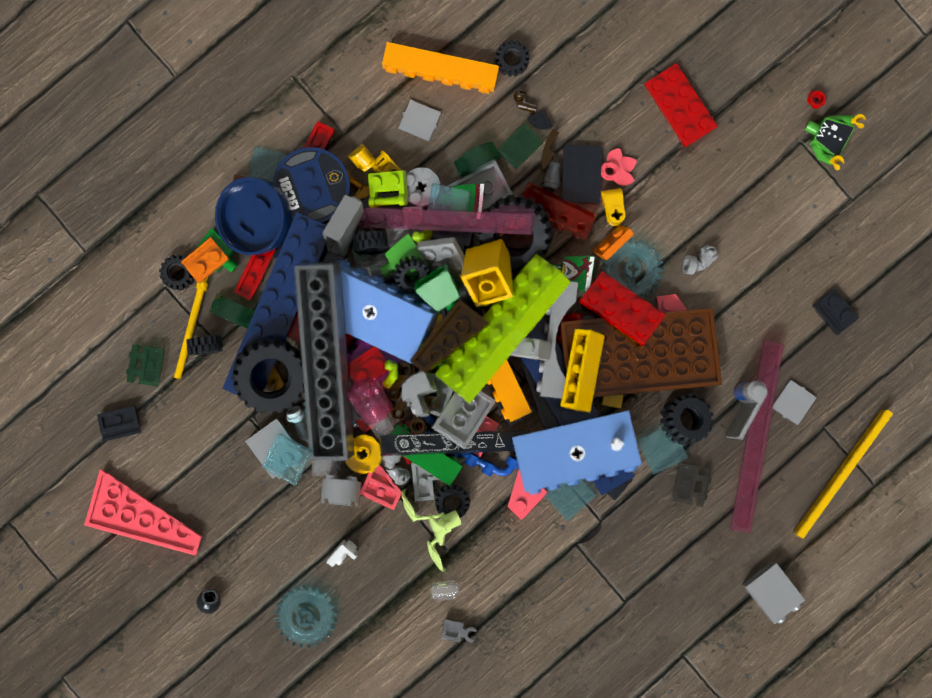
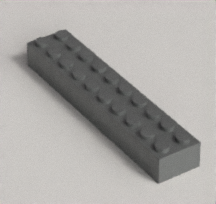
[295,262,354,460]

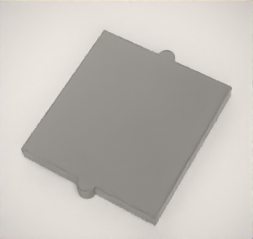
[398,100,441,141]
[771,380,817,425]

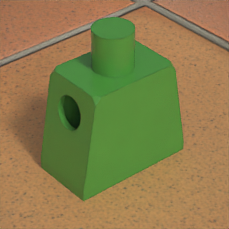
[380,234,428,278]

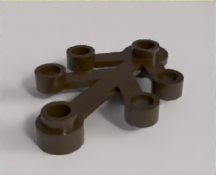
[387,361,440,434]

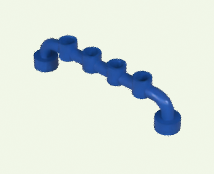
[421,414,519,477]

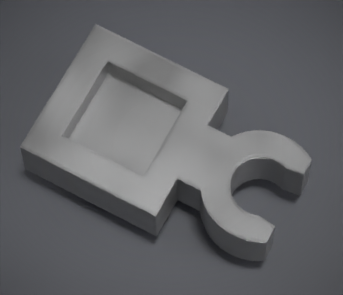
[441,618,477,642]

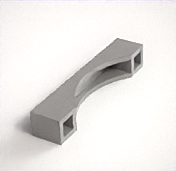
[536,282,578,399]

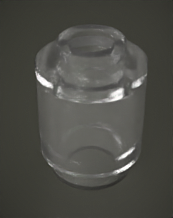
[431,580,459,601]

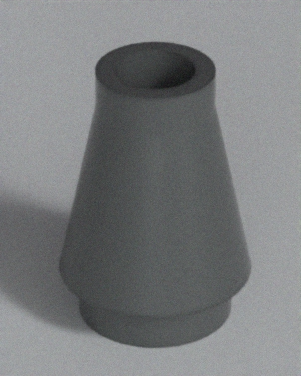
[541,162,561,192]

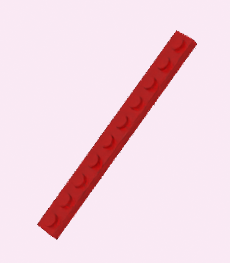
[234,121,335,301]

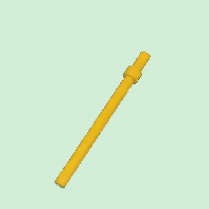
[174,278,208,379]

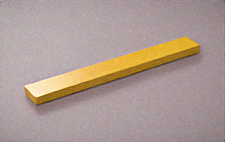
[793,410,893,539]

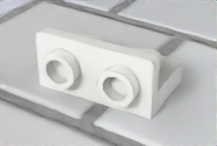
[327,539,358,567]

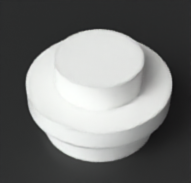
[286,406,305,423]

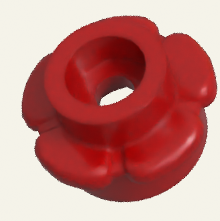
[807,90,826,109]

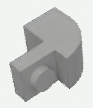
[402,372,437,417]

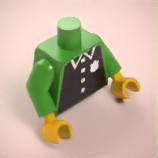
[804,114,867,170]

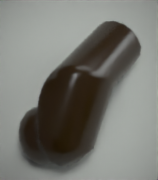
[514,89,537,113]

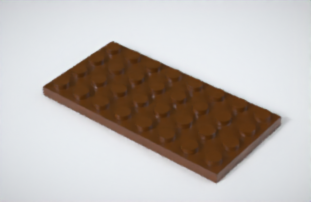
[560,308,722,397]

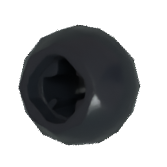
[196,589,221,614]

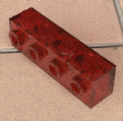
[522,182,597,239]

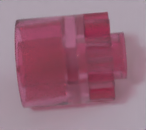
[347,376,393,424]

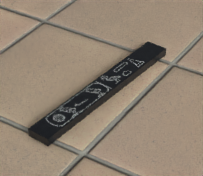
[379,430,531,456]

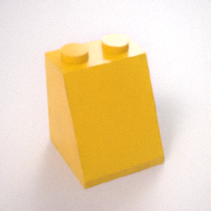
[461,239,513,307]

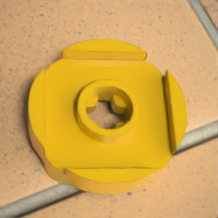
[345,435,382,474]

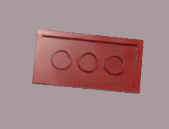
[644,63,718,148]
[580,271,666,346]

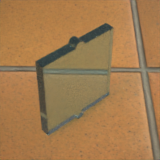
[248,147,287,182]

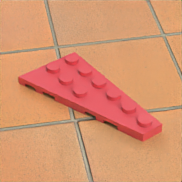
[84,469,202,556]

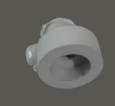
[682,245,718,275]
[382,455,410,485]

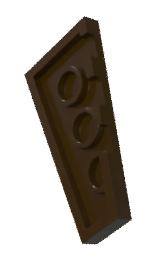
[409,300,491,374]

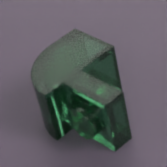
[454,141,501,178]
[209,294,255,328]

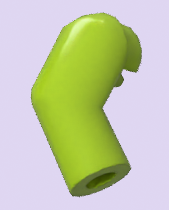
[412,227,433,244]
[382,360,398,388]

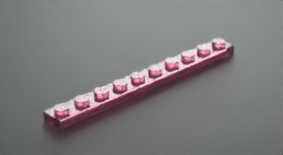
[358,207,533,234]
[730,341,784,533]

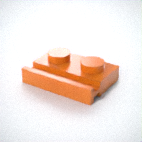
[592,225,634,261]
[181,237,230,284]

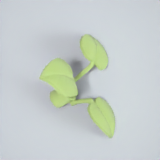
[401,489,461,572]

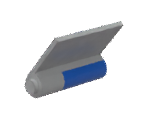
[725,381,767,440]

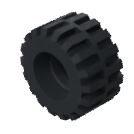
[660,394,714,445]

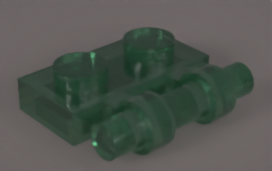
[126,344,165,387]

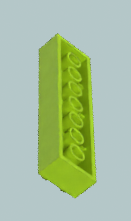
[435,254,571,404]

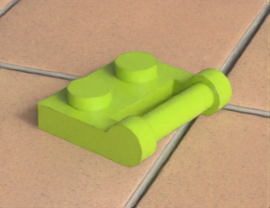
[368,170,408,208]

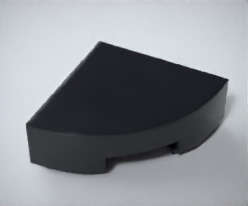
[527,110,553,130]

